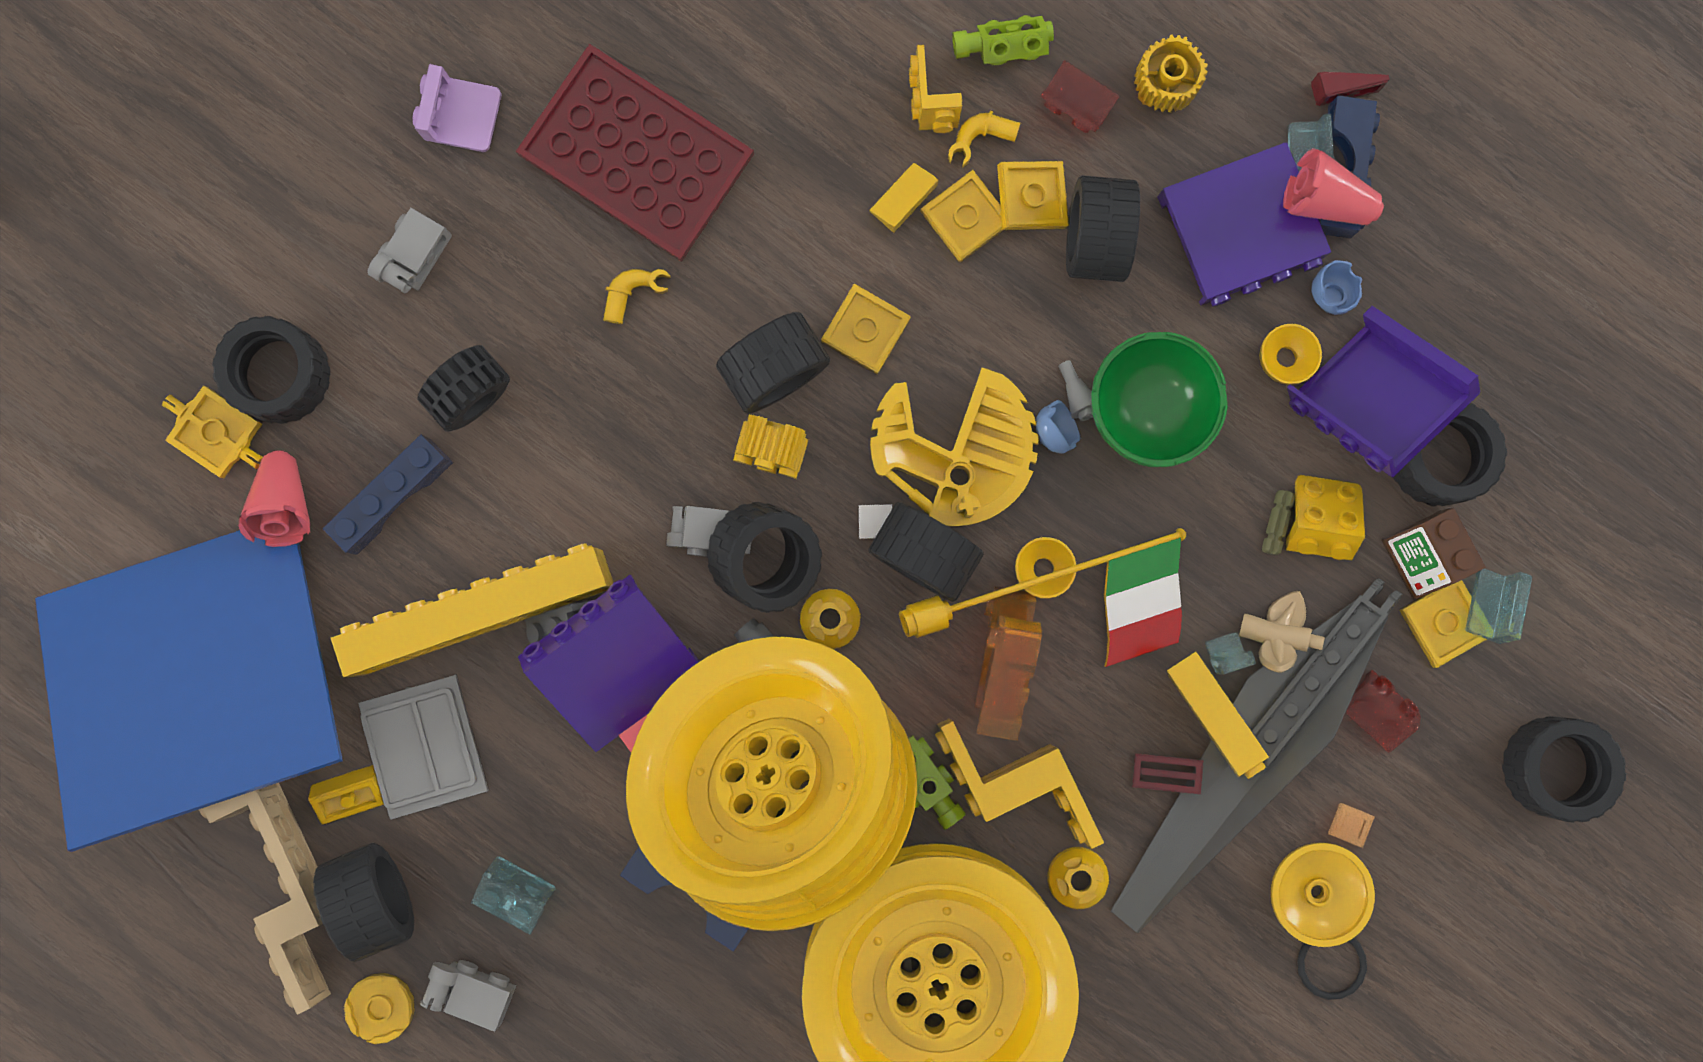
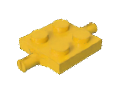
[162,385,263,478]

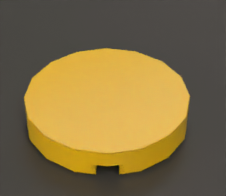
[344,973,415,1044]

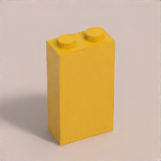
[1167,652,1269,779]

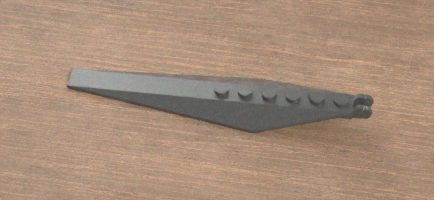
[1111,578,1403,934]

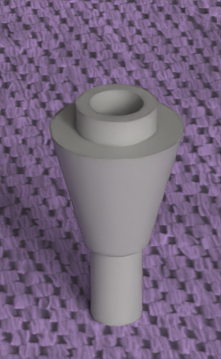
[1058,360,1093,421]

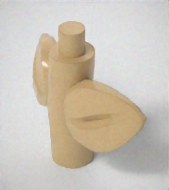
[1239,591,1325,672]

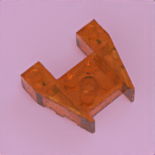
[975,586,1042,741]

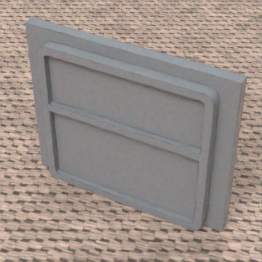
[358,675,489,820]

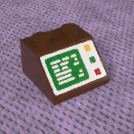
[1382,507,1486,599]

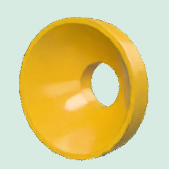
[1259,324,1322,385]
[1015,537,1076,598]
[800,589,861,649]
[1047,847,1109,909]

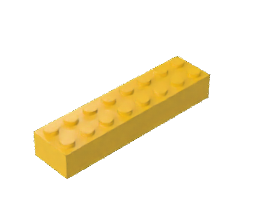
[331,543,614,677]

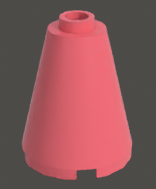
[1283,148,1384,225]
[238,451,311,547]

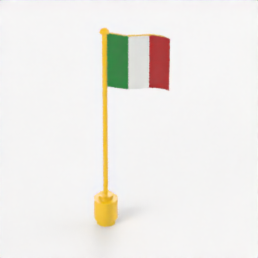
[899,528,1186,667]

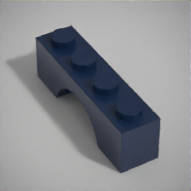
[1318,96,1380,238]
[322,434,454,555]
[620,847,749,952]

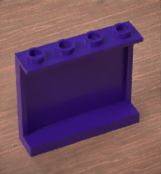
[1157,142,1331,307]
[1287,306,1480,478]
[518,575,700,753]

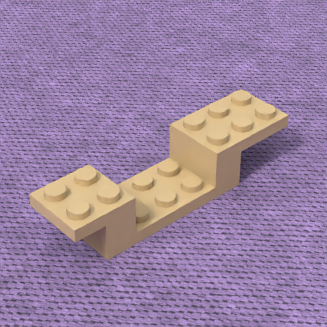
[198,783,331,1015]

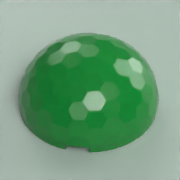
[1091,332,1228,467]

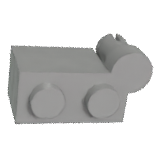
[368,207,452,294]
[666,506,751,557]
[420,960,516,1032]

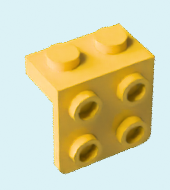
[909,45,962,133]
[1286,475,1365,560]

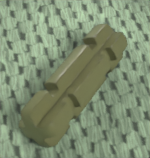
[1262,490,1295,555]

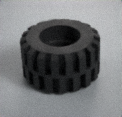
[417,345,510,432]

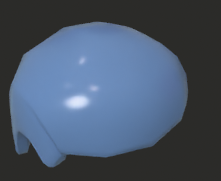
[1311,260,1362,315]
[1036,400,1081,454]

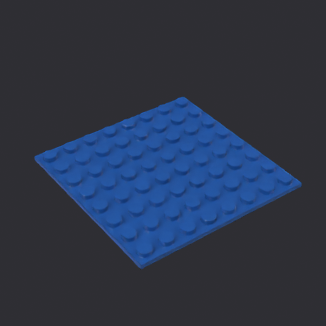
[35,530,343,852]

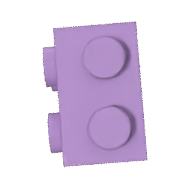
[413,64,501,152]

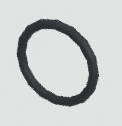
[1297,938,1367,1000]

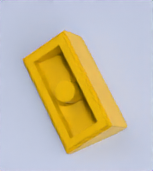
[869,163,939,233]
[308,765,384,825]

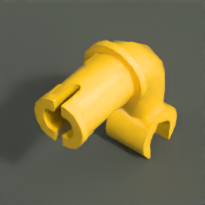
[948,110,1020,168]
[603,269,671,324]

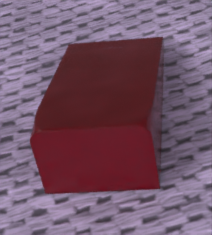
[1311,72,1390,106]

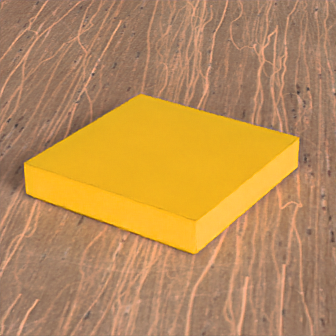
[997,161,1069,230]
[920,170,1003,263]
[821,284,911,375]
[1399,580,1494,668]

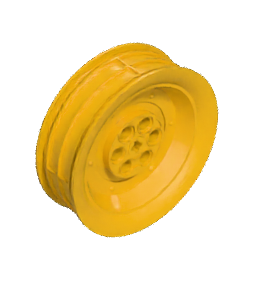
[626,637,917,931]
[802,843,1079,1062]

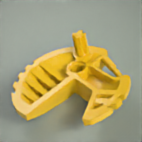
[870,368,1038,527]

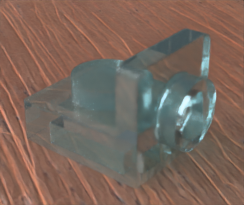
[1205,632,1256,674]

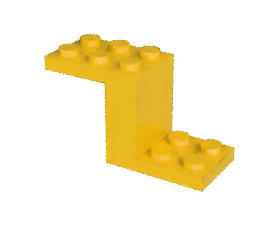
[935,719,1104,849]

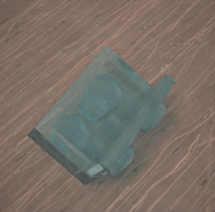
[471,856,556,935]

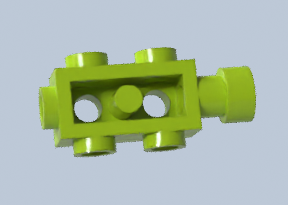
[952,15,1054,65]
[908,735,966,830]

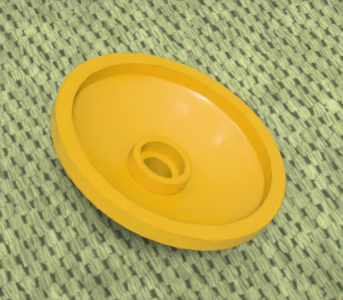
[1271,842,1375,947]

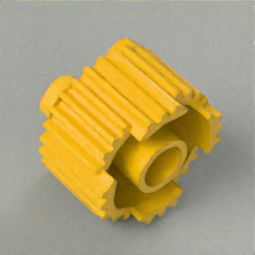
[1134,35,1208,112]
[733,414,808,479]

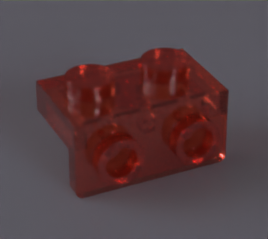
[1040,60,1120,133]
[1346,670,1421,753]

